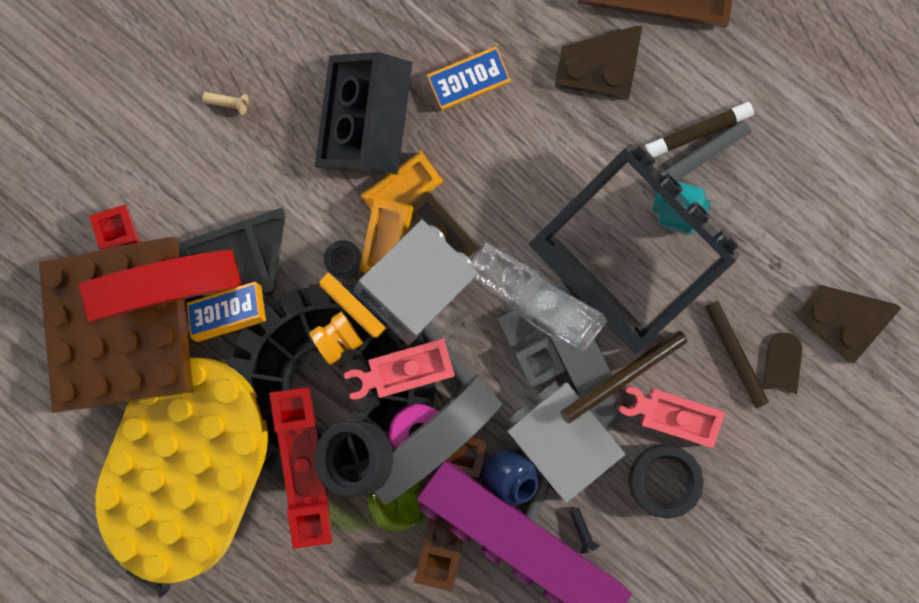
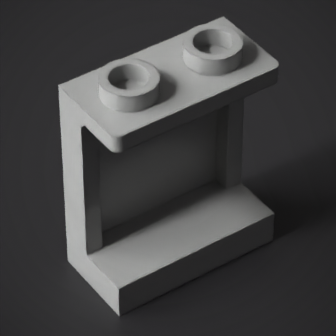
[352,220,478,346]
[506,381,626,503]

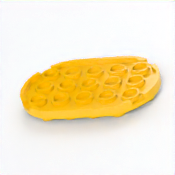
[95,358,268,583]

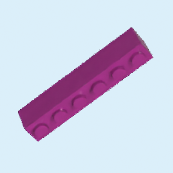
[414,459,633,603]

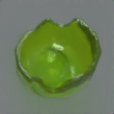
[367,480,426,532]

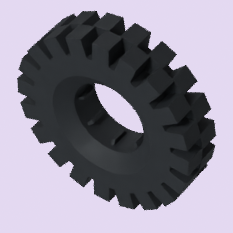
[227,284,435,493]

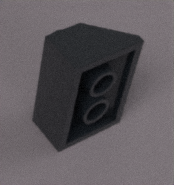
[315,52,413,175]

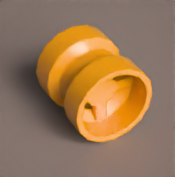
[309,311,363,365]

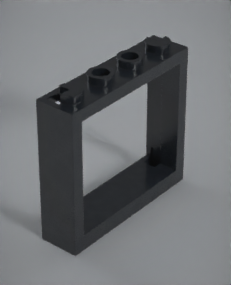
[528,144,740,354]

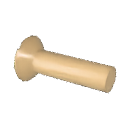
[202,92,249,116]

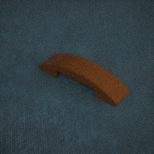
[414,437,487,592]

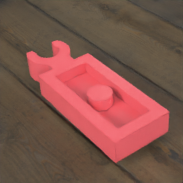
[344,338,455,399]
[616,385,725,448]

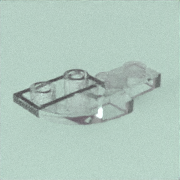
[470,242,607,351]

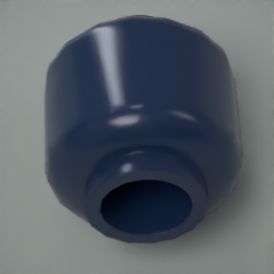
[482,449,539,506]

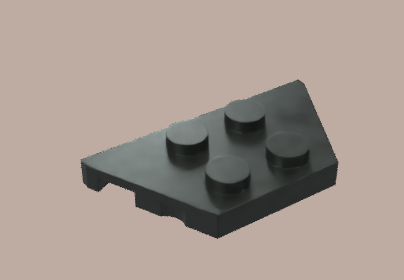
[179,207,286,302]

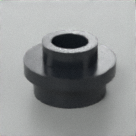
[324,240,362,278]

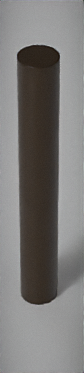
[705,300,769,409]

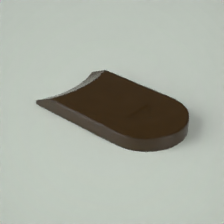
[764,333,802,394]

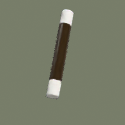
[644,101,754,158]

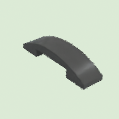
[529,280,629,428]
[359,374,502,505]

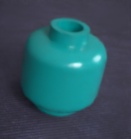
[652,181,711,235]

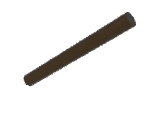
[560,330,688,424]

